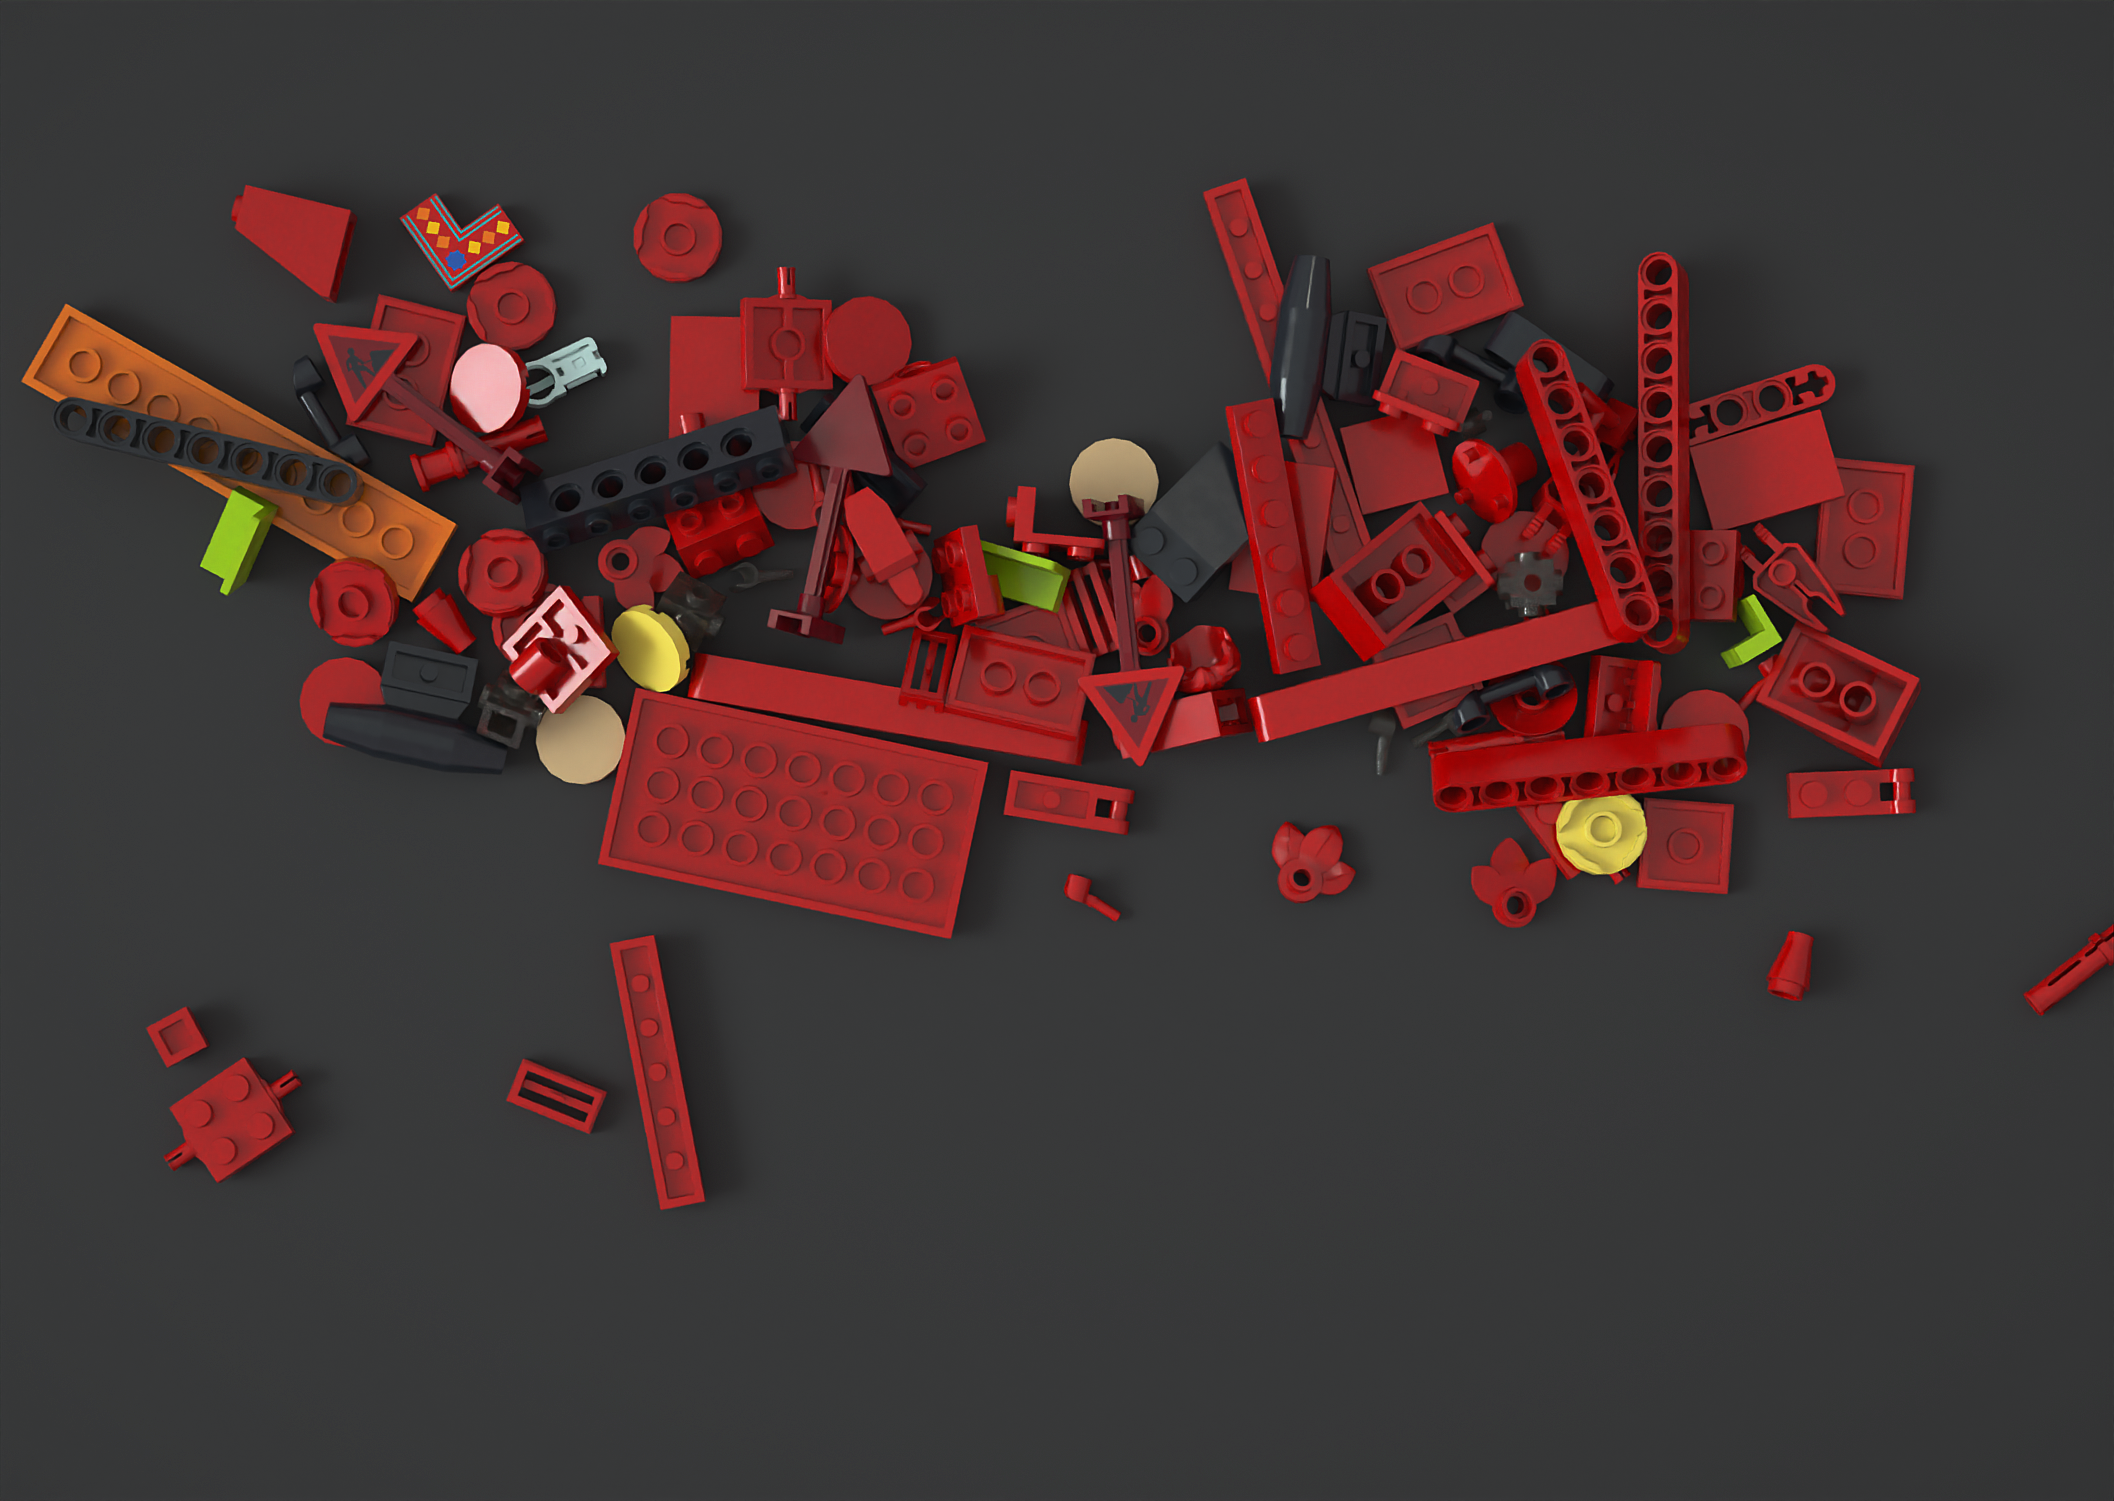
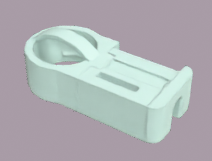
[525,337,607,408]

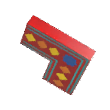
[399,193,526,293]

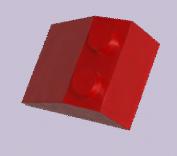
[1308,501,1476,662]
[1756,621,1921,768]

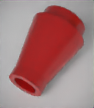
[412,587,477,655]
[1766,931,1814,1001]

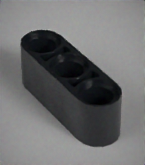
[1483,311,1615,412]

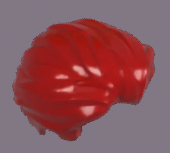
[1166,625,1242,694]

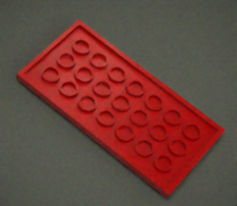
[598,688,989,939]

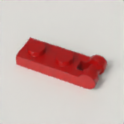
[1786,768,1916,818]
[1004,770,1135,835]

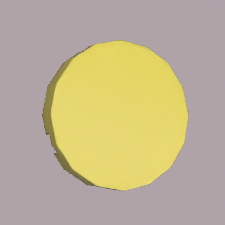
[611,604,690,692]
[1556,794,1647,875]

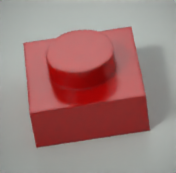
[146,1006,210,1068]

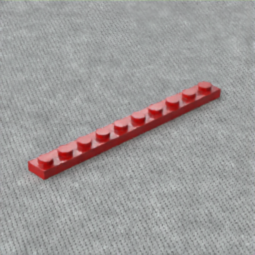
[1203,178,1371,571]

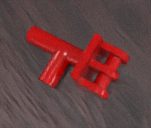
[1577,382,1638,458]

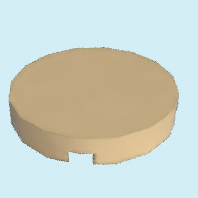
[1069,438,1159,527]
[536,695,626,785]

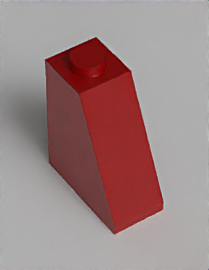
[231,185,358,304]
[1112,688,1254,759]

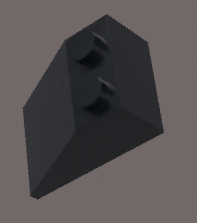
[1127,441,1249,604]

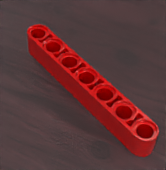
[1515,339,1660,643]
[1431,723,1748,813]

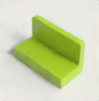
[200,486,279,596]
[980,540,1071,614]
[1720,594,1782,669]

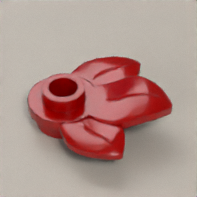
[598,526,687,611]
[1099,574,1174,656]
[1271,822,1356,903]
[1471,838,1557,928]

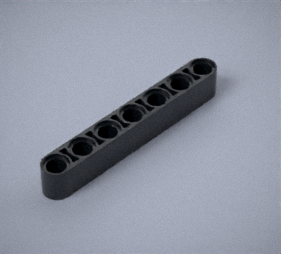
[52,397,364,507]

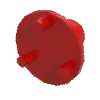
[1452,438,1537,523]

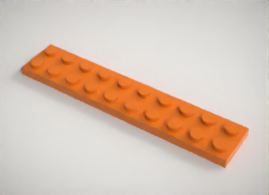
[21,304,459,603]

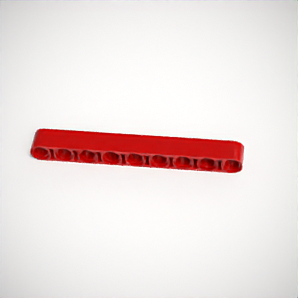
[1638,252,1690,655]
[1246,600,1639,743]
[687,653,1089,766]

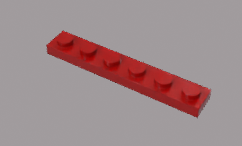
[1225,398,1321,674]
[610,935,706,1210]

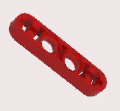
[1689,364,1836,447]

